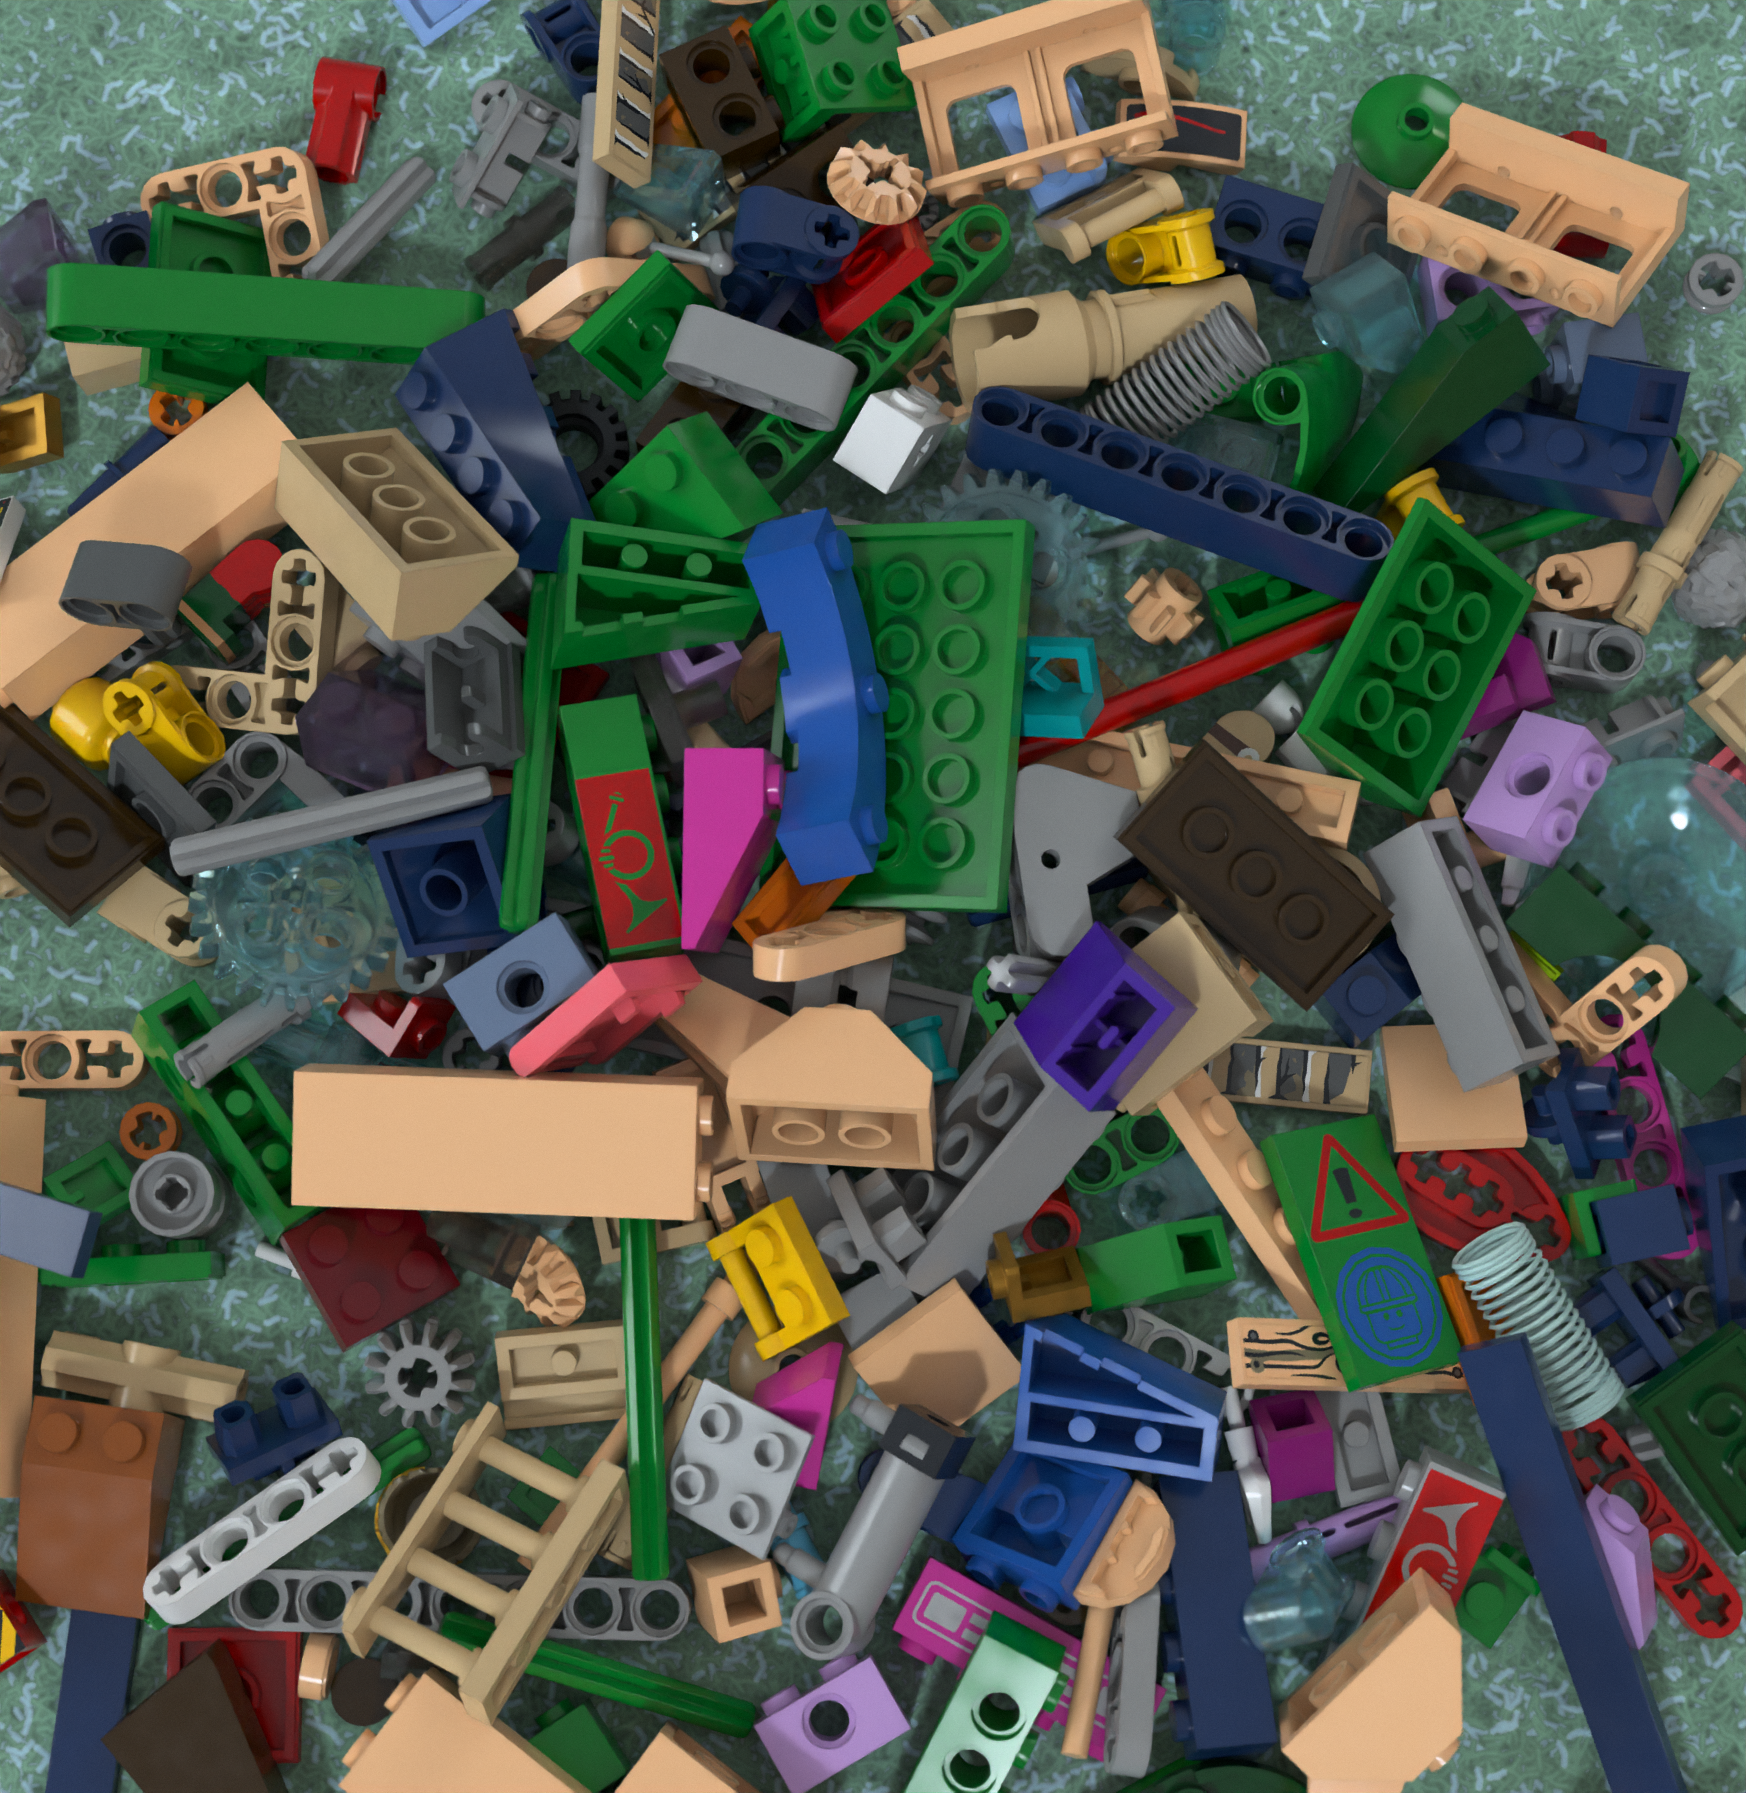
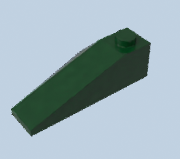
[1313,286,1551,513]

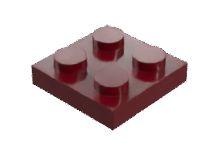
[279,1207,460,1353]

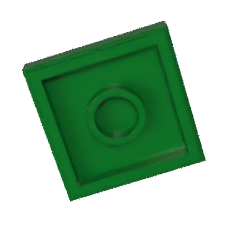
[568,249,722,403]

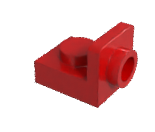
[337,990,456,1059]

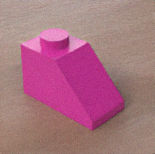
[752,1342,844,1490]

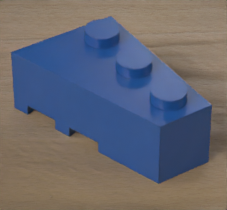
[1013,1313,1227,1482]

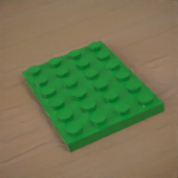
[759,519,1035,913]

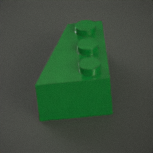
[589,411,783,539]
[551,518,760,670]

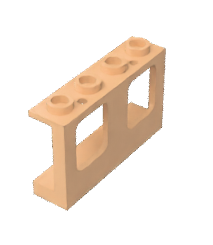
[897,0,1179,208]
[1387,102,1690,328]

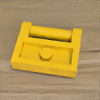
[705,1196,850,1362]

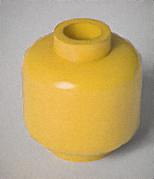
[50,677,138,771]

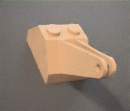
[654,974,937,1171]
[1278,1567,1462,1793]

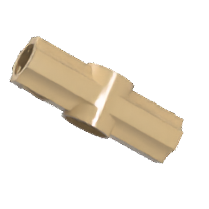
[40,1330,249,1423]

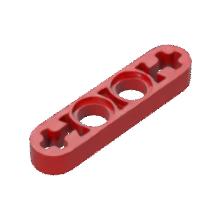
[1561,1418,1743,1639]

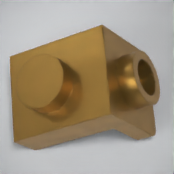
[0,392,64,474]
[985,1231,1092,1323]

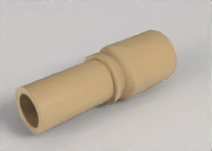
[949,275,1258,414]

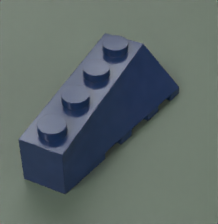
[395,308,596,572]
[1417,392,1685,528]
[1152,1471,1278,1762]

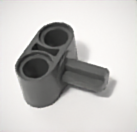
[58,540,193,646]

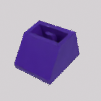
[1013,921,1198,1112]

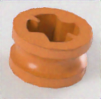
[148,391,209,441]
[119,1102,183,1161]

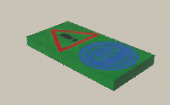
[1260,1114,1461,1393]

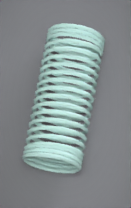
[1452,1221,1625,1432]

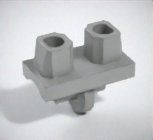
[814,1168,927,1290]

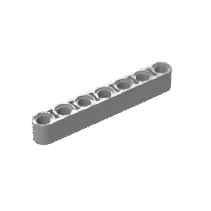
[228,1566,693,1641]

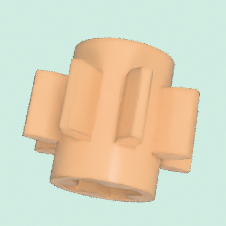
[1124,567,1205,645]

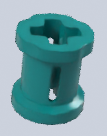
[890,1015,959,1088]

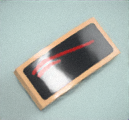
[1113,98,1247,175]

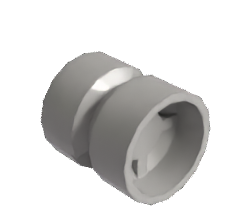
[791,955,894,1023]
[129,1151,232,1240]

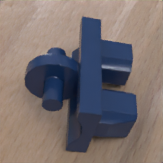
[720,264,819,337]
[1523,1048,1637,1179]
[1569,1267,1686,1388]
[205,1372,343,1486]

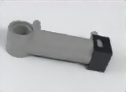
[773,1394,976,1660]

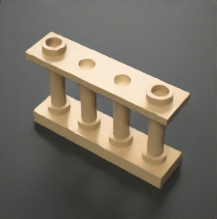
[341,1401,629,1726]

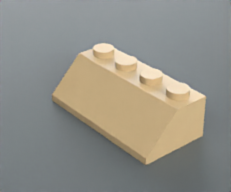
[274,427,519,641]

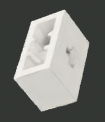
[833,384,953,494]

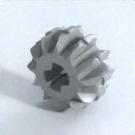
[365,1316,477,1428]

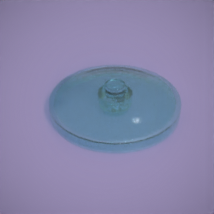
[1530,756,1746,1007]

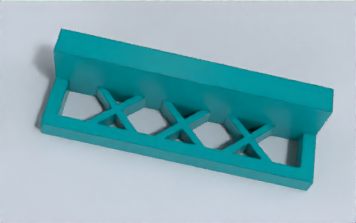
[1020,636,1104,739]

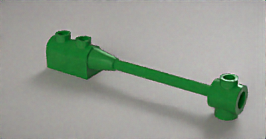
[1207,434,1700,676]

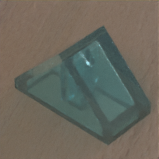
[612,143,726,242]

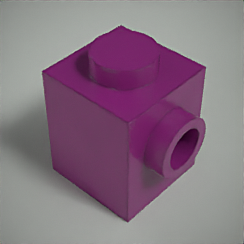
[1249,1390,1335,1503]

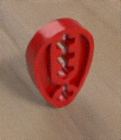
[1394,1148,1571,1263]

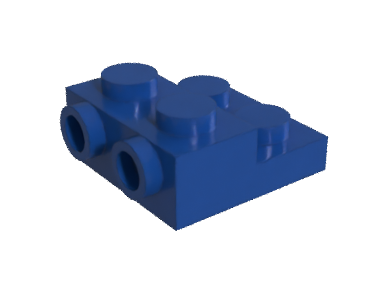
[952,1444,1133,1613]

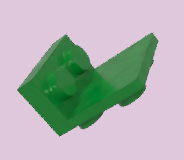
[748,0,917,143]

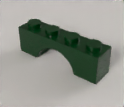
[1504,860,1746,1100]

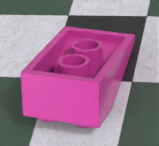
[681,748,793,953]

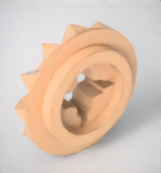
[827,140,927,225]
[499,1231,586,1328]

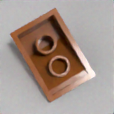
[15,1395,186,1619]

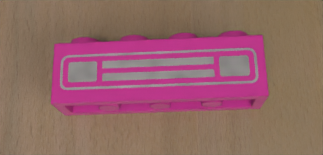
[892,1555,1167,1763]

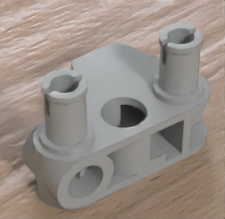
[1008,763,1139,962]

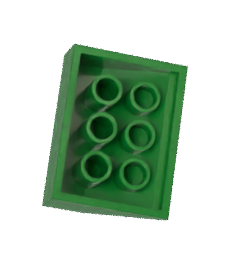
[1296,497,1537,817]

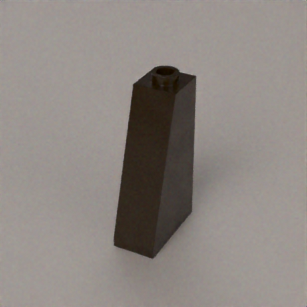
[100,1638,289,1793]

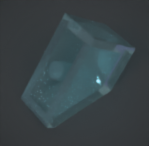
[1310,251,1425,375]

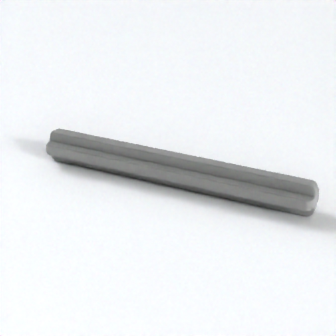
[170,766,493,876]

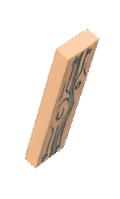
[1226,1317,1468,1394]

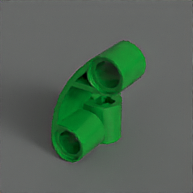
[1253,347,1364,498]

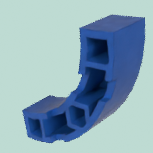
[742,507,889,886]

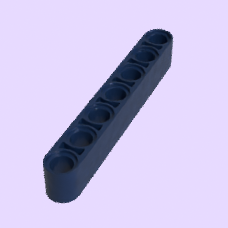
[965,386,1394,602]

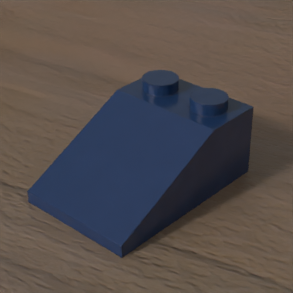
[1680,1115,1746,1330]

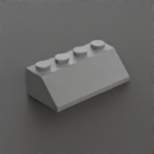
[887,1012,1116,1297]

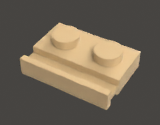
[494,1319,626,1430]

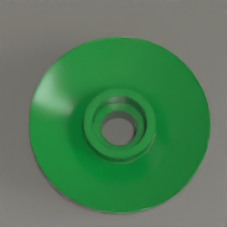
[1351,74,1464,190]

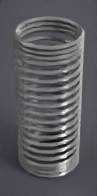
[1076,301,1271,444]

